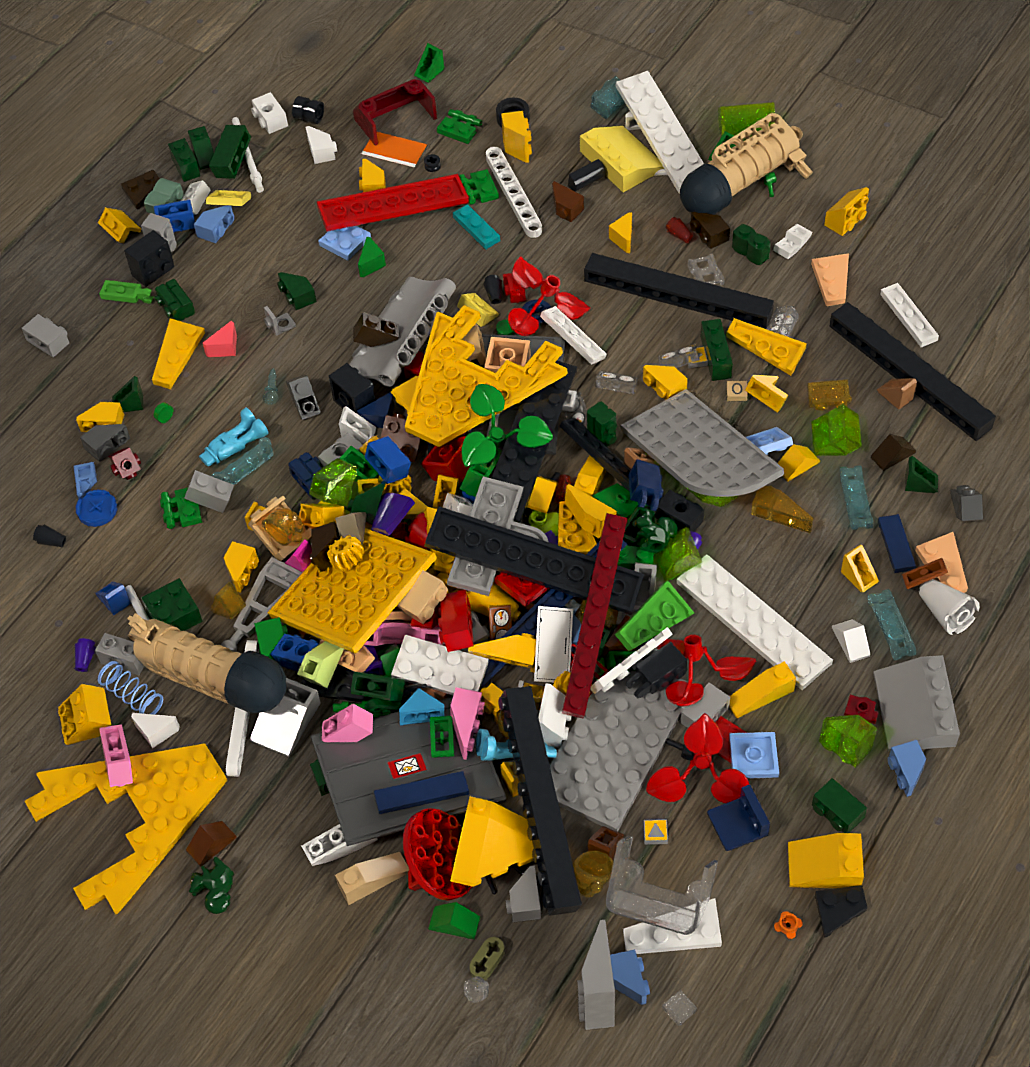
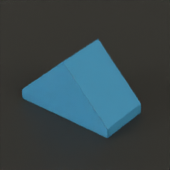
[399,688,444,725]

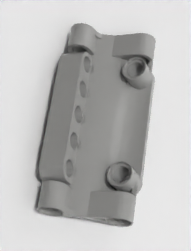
[349,277,456,387]

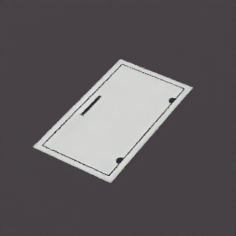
[534,606,573,683]

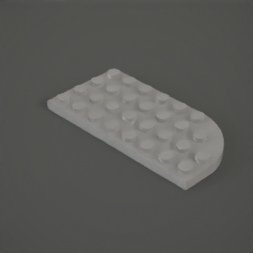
[621,389,784,497]
[550,671,688,832]

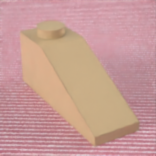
[335,852,409,905]

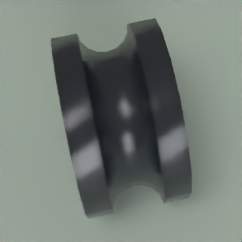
[424,154,441,172]

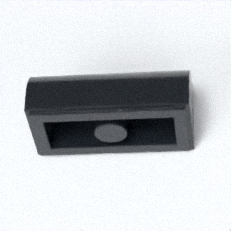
[568,159,606,192]

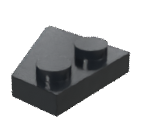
[815,885,867,937]

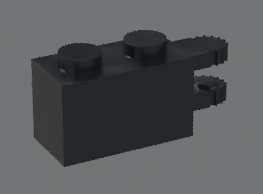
[625,642,687,699]

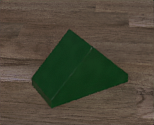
[112,376,143,412]
[905,456,938,493]

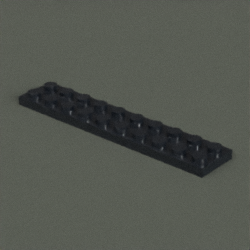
[491,361,577,523]
[424,506,644,615]

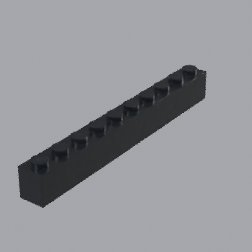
[584,253,774,329]
[829,302,996,441]
[498,686,582,916]

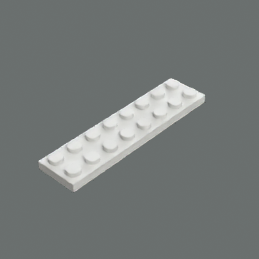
[616,71,704,194]
[677,554,833,690]

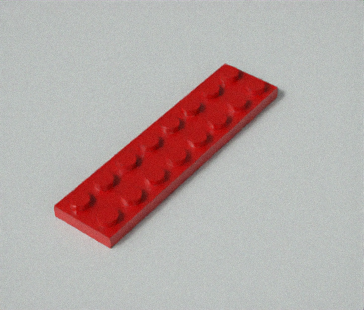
[317,174,469,231]

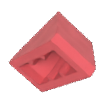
[203,321,237,357]

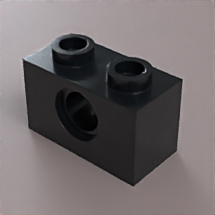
[655,489,704,534]

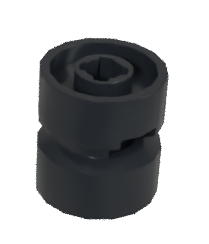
[292,96,324,124]

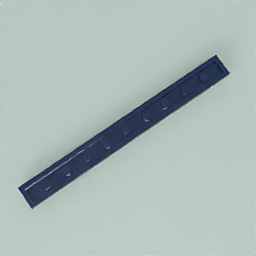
[479,541,627,691]

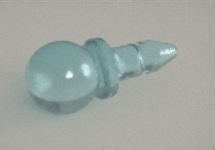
[263,368,278,405]

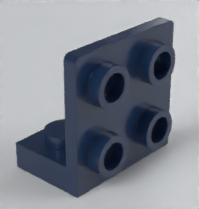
[707,784,770,851]

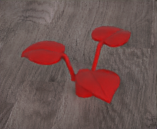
[508,256,590,336]
[656,635,756,706]
[646,713,749,803]

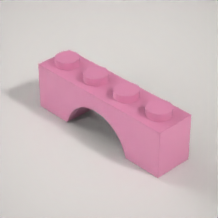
[364,620,446,646]

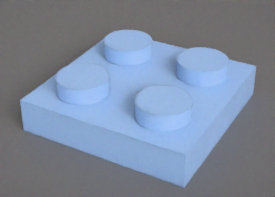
[319,226,371,261]
[746,427,793,455]
[729,732,779,778]

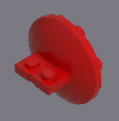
[403,808,472,901]

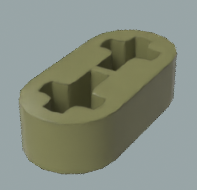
[470,937,505,981]

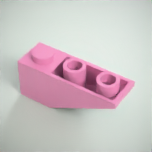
[450,687,485,760]

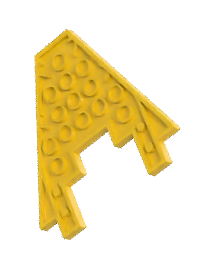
[405,305,568,447]

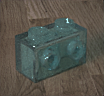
[590,76,625,119]

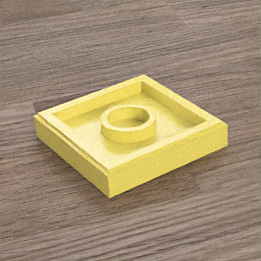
[206,190,251,206]

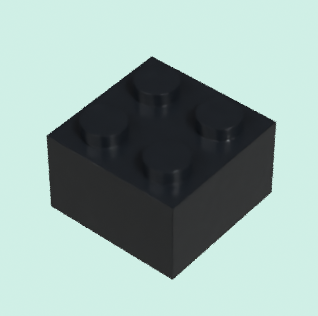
[124,230,175,287]
[329,363,376,414]

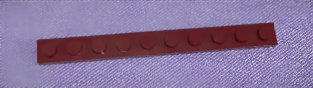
[562,513,627,719]

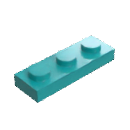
[453,204,500,250]

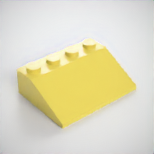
[580,126,664,193]

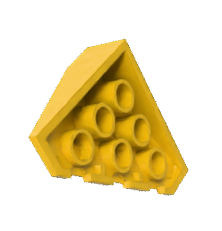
[450,796,534,887]

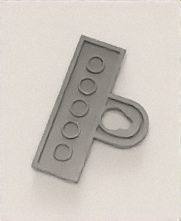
[447,476,548,596]

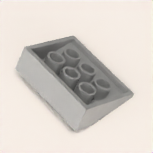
[873,655,960,751]
[577,920,615,1030]

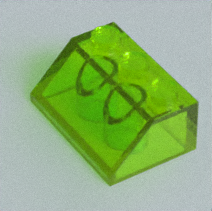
[718,102,775,141]

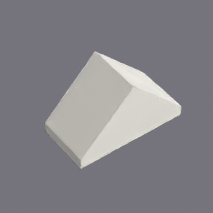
[339,407,376,444]
[832,619,870,663]
[131,713,180,748]

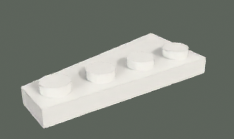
[591,627,672,695]
[623,898,722,954]

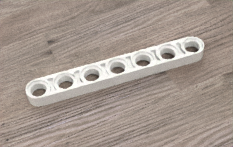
[486,147,542,238]
[226,640,260,777]

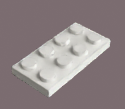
[391,635,489,695]

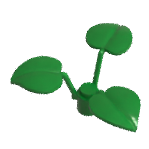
[462,384,553,467]

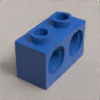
[271,633,320,672]

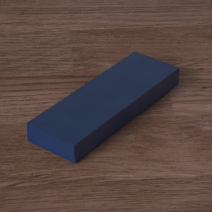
[878,514,916,573]

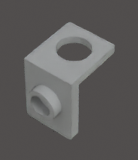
[264,306,296,336]

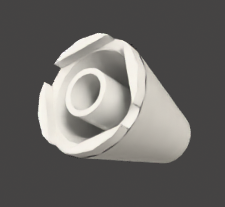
[919,579,980,635]

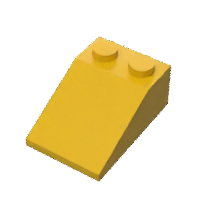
[788,833,864,888]

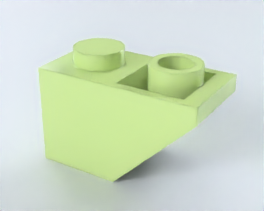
[297,641,344,688]

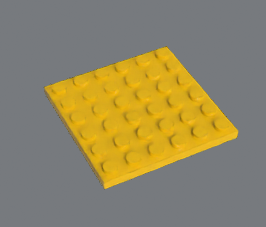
[267,528,437,654]

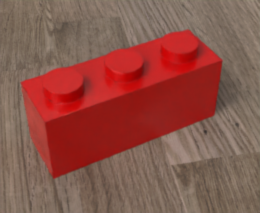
[437,590,474,652]

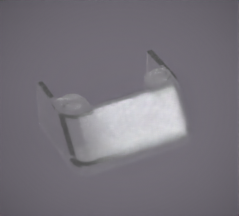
[606,835,718,935]

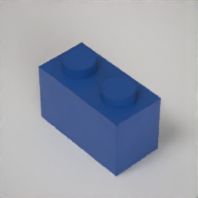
[365,436,411,484]

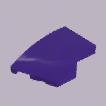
[371,493,415,536]

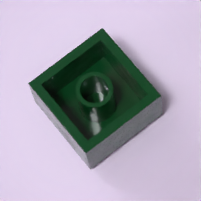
[141,578,203,631]

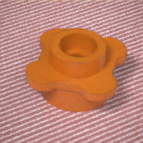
[774,911,802,939]

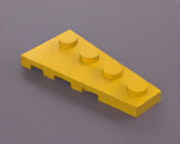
[726,318,807,376]
[152,319,205,389]
[558,501,597,555]

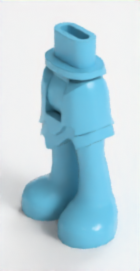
[199,407,269,467]
[476,729,557,761]

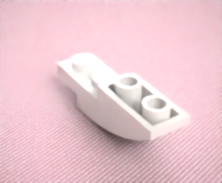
[301,824,378,866]

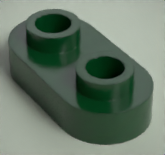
[364,698,404,719]

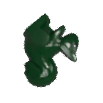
[635,511,677,553]
[189,856,234,914]

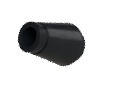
[483,275,502,304]
[33,524,66,548]

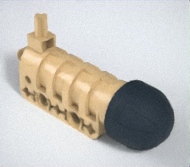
[680,113,813,215]
[127,613,286,713]

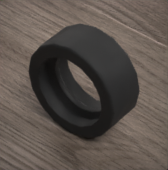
[496,97,530,127]

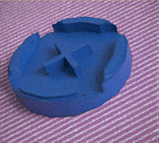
[75,490,117,527]

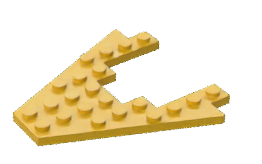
[25,744,227,914]

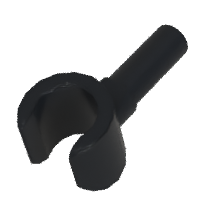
[666,738,694,761]

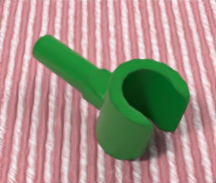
[764,172,776,197]

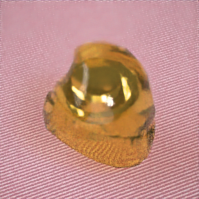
[262,508,303,546]
[573,850,615,897]

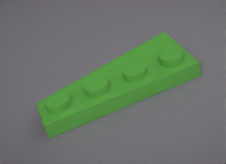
[615,581,695,651]

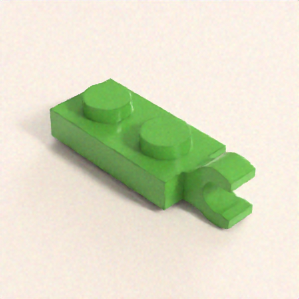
[99,280,154,304]

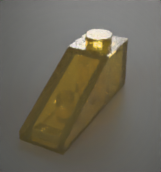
[751,485,814,533]

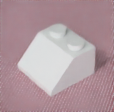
[538,683,572,748]

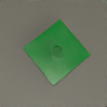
[592,483,648,520]

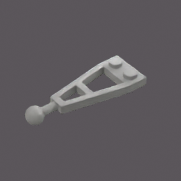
[221,557,303,652]

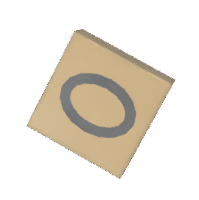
[726,381,748,401]

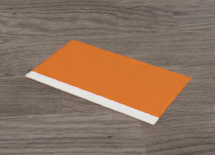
[361,132,428,167]

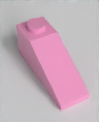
[99,724,133,787]

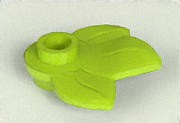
[528,510,559,536]

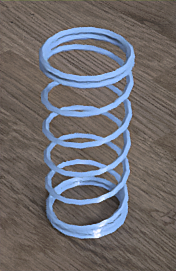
[98,661,163,715]

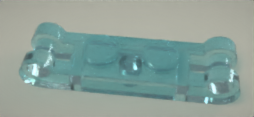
[211,437,273,485]
[840,465,873,530]
[867,589,916,660]

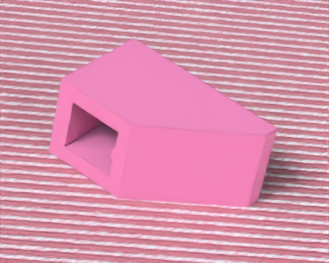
[322,704,373,742]

